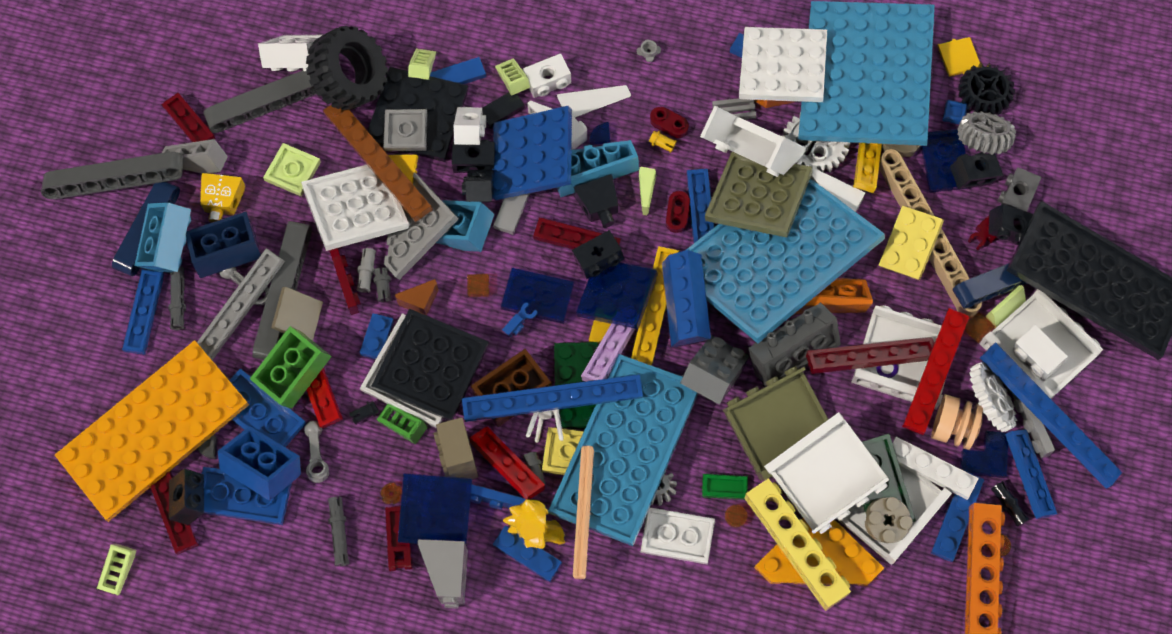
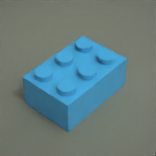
[134,202,191,272]

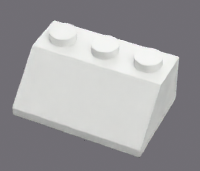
[258,35,322,71]

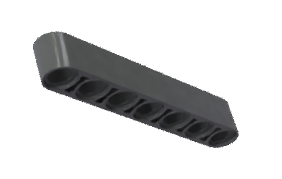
[204,70,316,133]
[41,152,184,199]
[253,221,312,360]

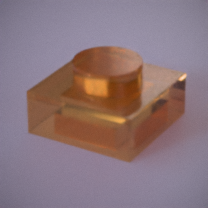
[964,312,995,343]

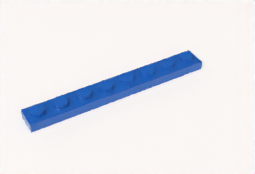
[980,342,1122,489]
[462,374,643,422]

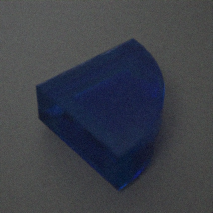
[589,122,610,145]

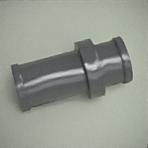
[374,268,392,302]
[523,452,546,484]

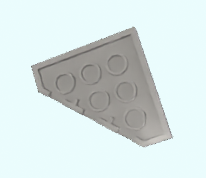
[384,172,459,280]

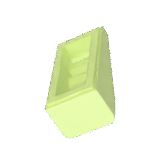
[408,49,436,80]
[495,58,530,96]
[639,167,656,216]
[97,544,137,595]

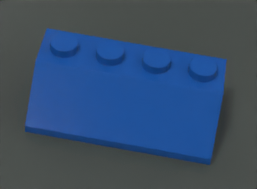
[662,250,711,348]

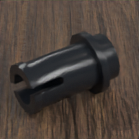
[349,401,379,425]

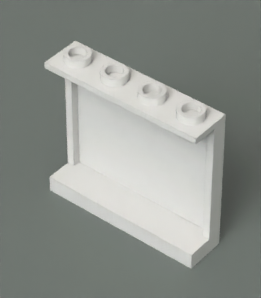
[980,289,1103,399]
[851,305,946,410]
[764,412,889,534]
[836,465,952,565]

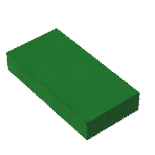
[702,474,748,500]

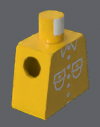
[200,173,246,223]

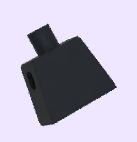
[574,174,618,228]

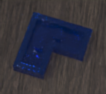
[960,431,1008,478]

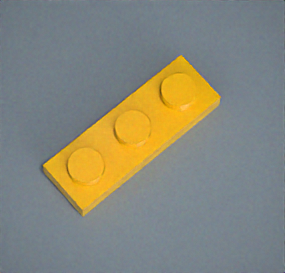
[853,143,882,193]

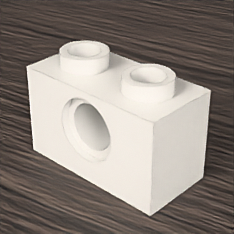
[523,54,571,98]
[454,107,486,145]

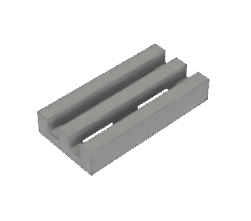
[712,98,756,120]

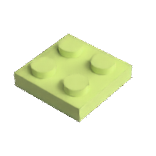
[263,143,321,197]

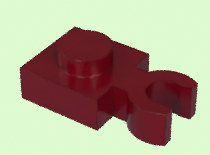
[968,216,997,250]

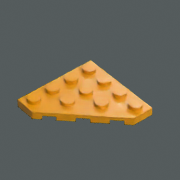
[754,518,884,586]

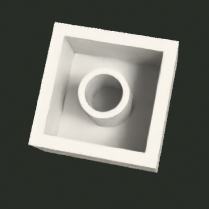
[1013,324,1068,381]

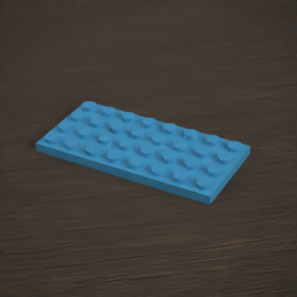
[548,354,698,546]

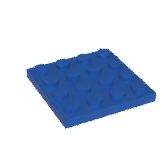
[492,106,572,200]

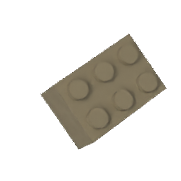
[433,418,478,482]

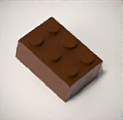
[471,348,551,427]

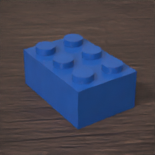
[218,426,301,501]

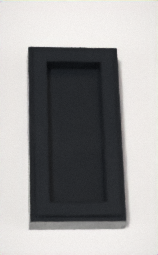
[482,92,525,128]

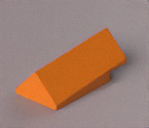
[795,278,873,314]

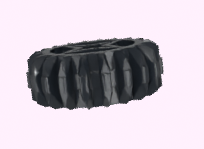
[958,63,1015,115]

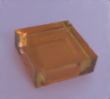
[467,274,489,297]

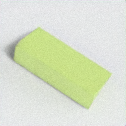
[985,285,1026,328]

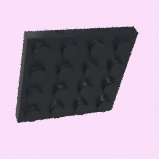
[368,67,469,162]
[371,309,489,421]

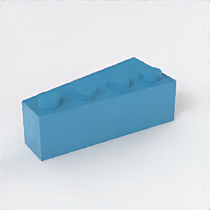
[557,140,639,197]

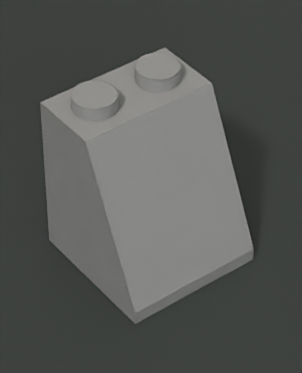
[418,540,468,609]

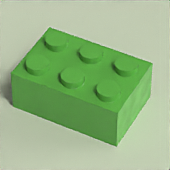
[250,326,332,409]

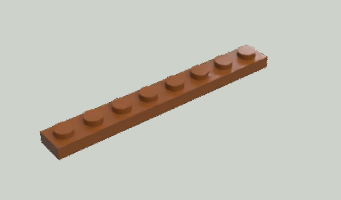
[323,105,433,222]

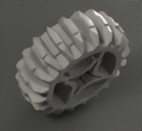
[957,111,1016,155]

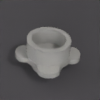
[637,40,661,62]

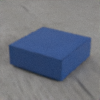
[942,100,967,124]

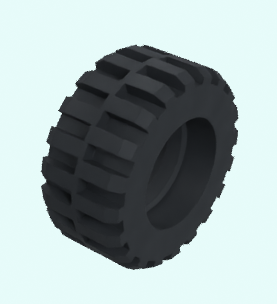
[306,26,388,110]

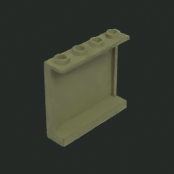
[723,366,828,481]

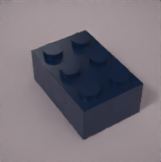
[186,212,261,278]

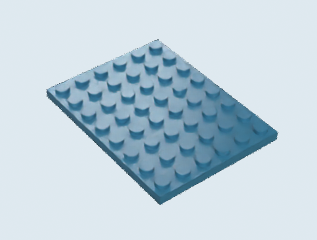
[798,1,935,146]
[686,178,885,343]

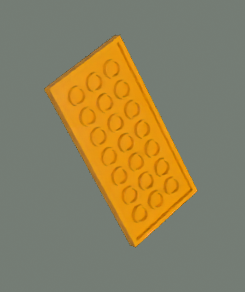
[55,340,250,522]

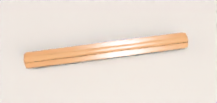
[573,446,594,579]

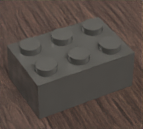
[680,335,750,405]

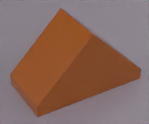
[395,279,439,316]

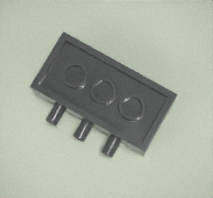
[749,302,841,386]

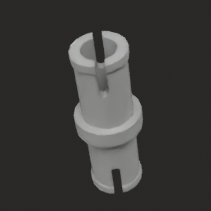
[356,248,376,293]

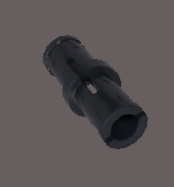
[991,481,1029,527]

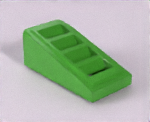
[376,404,427,444]

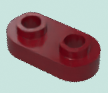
[650,107,689,138]
[666,191,690,233]

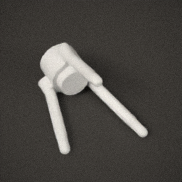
[526,409,563,443]

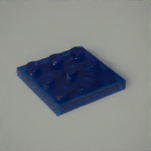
[576,262,658,329]
[398,473,472,545]

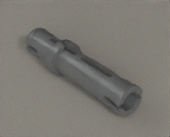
[168,266,186,331]
[328,497,349,567]

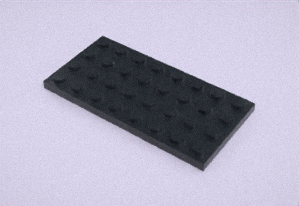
[1006,201,1172,360]

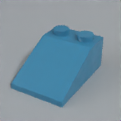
[436,200,494,252]

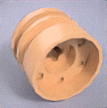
[931,394,983,450]

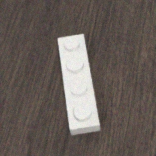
[893,437,979,500]

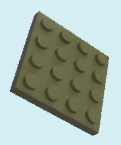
[705,152,813,238]

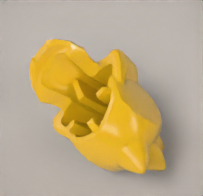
[503,499,565,549]

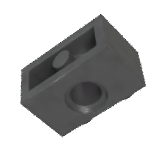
[997,167,1041,212]

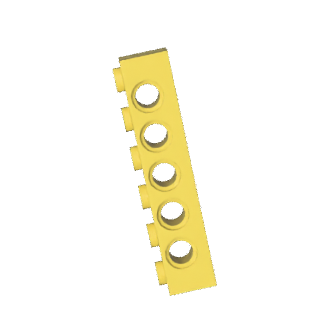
[744,478,851,611]

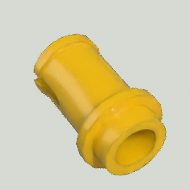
[649,131,677,153]

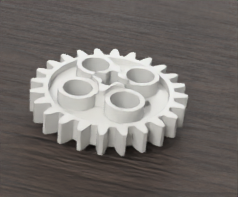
[783,112,850,172]
[969,362,1017,432]

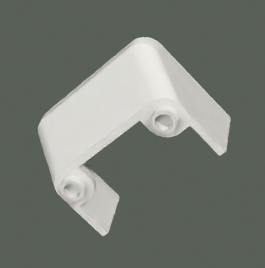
[700,106,806,177]

